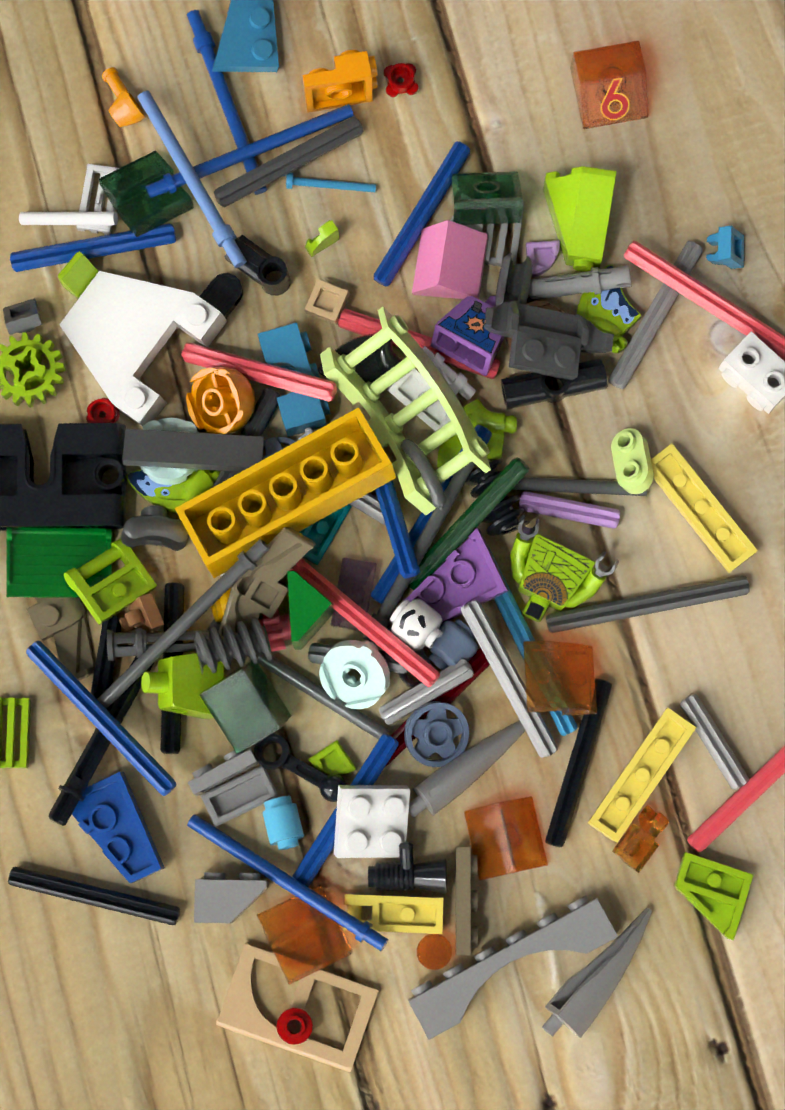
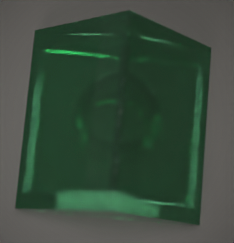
[451,172,523,225]
[199,659,292,754]

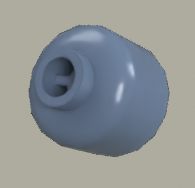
[428,619,478,670]

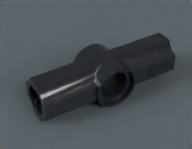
[501,358,608,410]

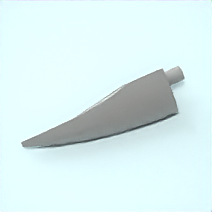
[409,720,525,818]
[542,908,652,1038]

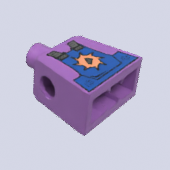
[430,296,505,376]

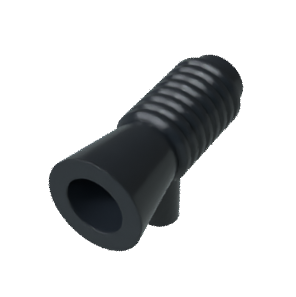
[368,842,447,894]

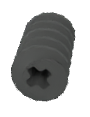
[195,618,272,675]

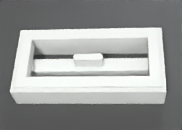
[76,164,122,235]

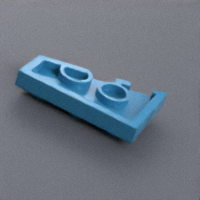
[212,0,279,72]

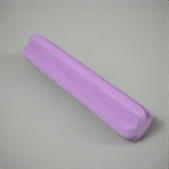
[519,491,620,529]

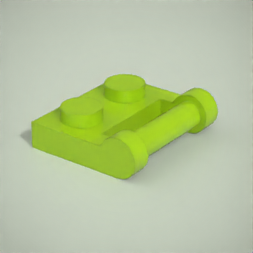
[64,538,157,625]

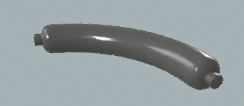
[401,439,446,511]

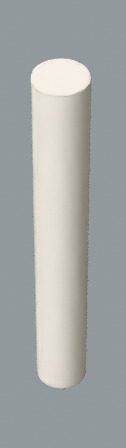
[19,212,118,225]

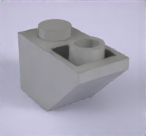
[194,872,269,923]

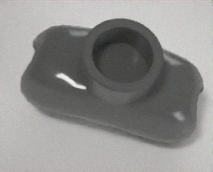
[495,253,533,306]
[121,506,189,551]

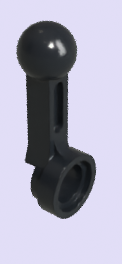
[254,734,347,802]

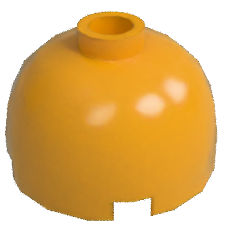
[186,366,256,434]

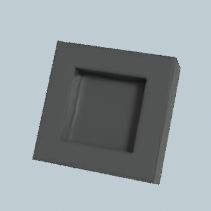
[3,298,42,335]

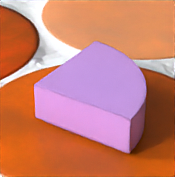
[526,240,560,278]

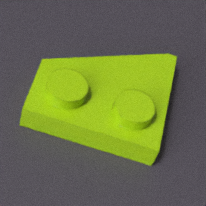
[674,852,753,940]

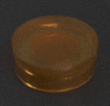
[416,934,452,970]

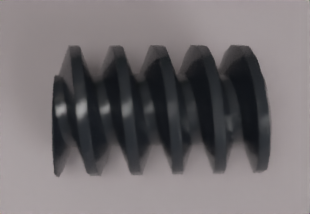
[466,459,530,536]

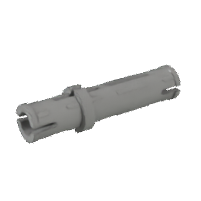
[529,265,632,301]

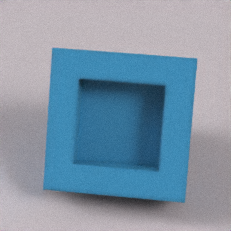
[706,226,744,269]

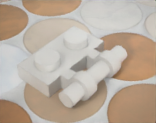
[387,346,476,432]

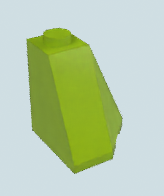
[543,166,616,272]

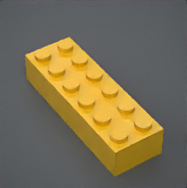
[175,407,396,578]

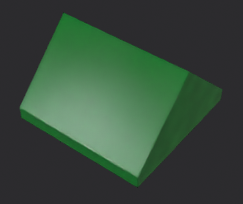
[287,571,334,650]

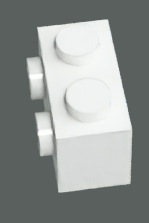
[719,331,785,414]

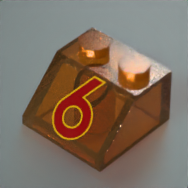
[570,41,649,129]

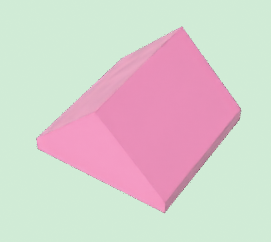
[412,220,488,299]

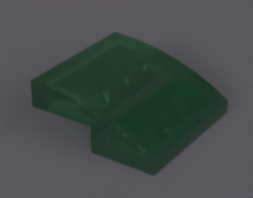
[99,150,194,237]

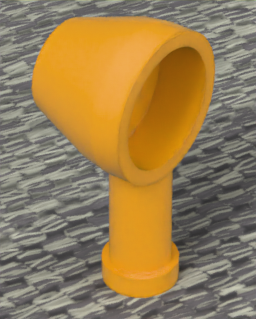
[102,67,146,127]

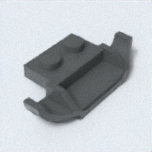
[484,301,614,380]

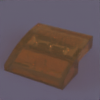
[523,641,597,715]
[257,884,353,985]

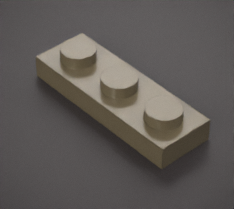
[455,847,478,955]

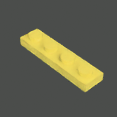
[651,444,758,573]
[587,707,697,843]

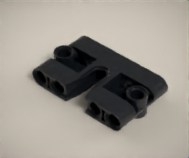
[0,423,128,531]

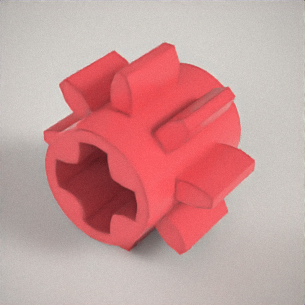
[258,609,291,652]

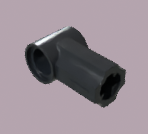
[225,235,290,296]

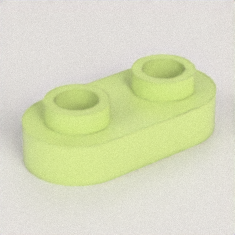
[611,428,654,494]

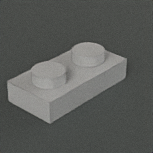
[188,747,259,796]

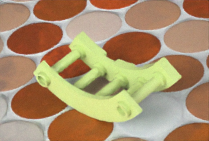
[320,307,491,515]

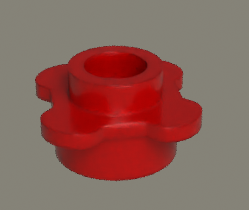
[384,63,418,97]

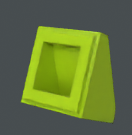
[58,251,99,299]

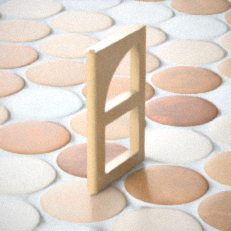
[216,943,379,1073]

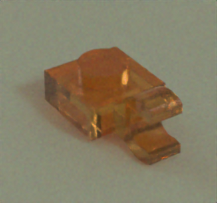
[612,805,669,873]

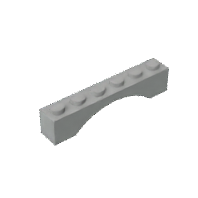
[408,896,618,1040]

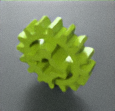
[0,332,66,408]

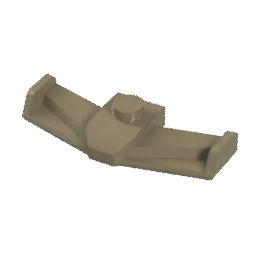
[219,527,316,663]
[27,598,95,681]

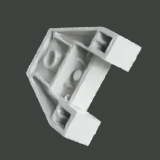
[59,271,227,427]

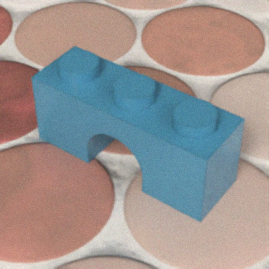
[258,323,331,437]

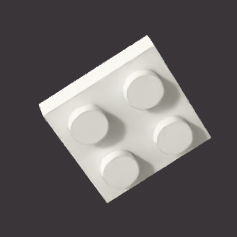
[334,785,410,858]

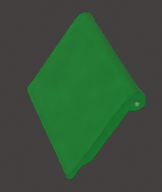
[6,527,112,598]

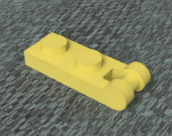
[343,894,444,934]

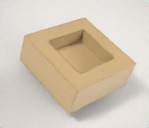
[305,279,350,325]

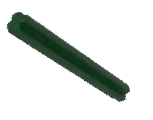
[408,457,530,590]

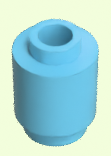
[262,796,304,850]

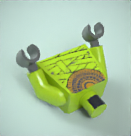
[510,514,619,622]

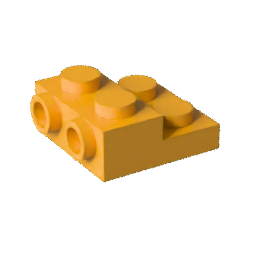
[303,50,378,113]

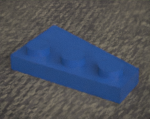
[72,772,165,883]

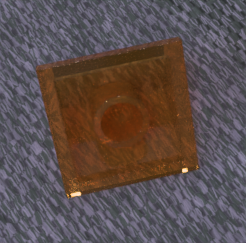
[464,796,548,881]

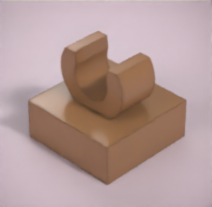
[119,593,164,633]

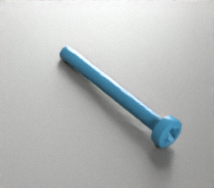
[286,172,376,193]

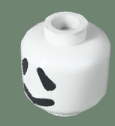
[390,599,443,651]

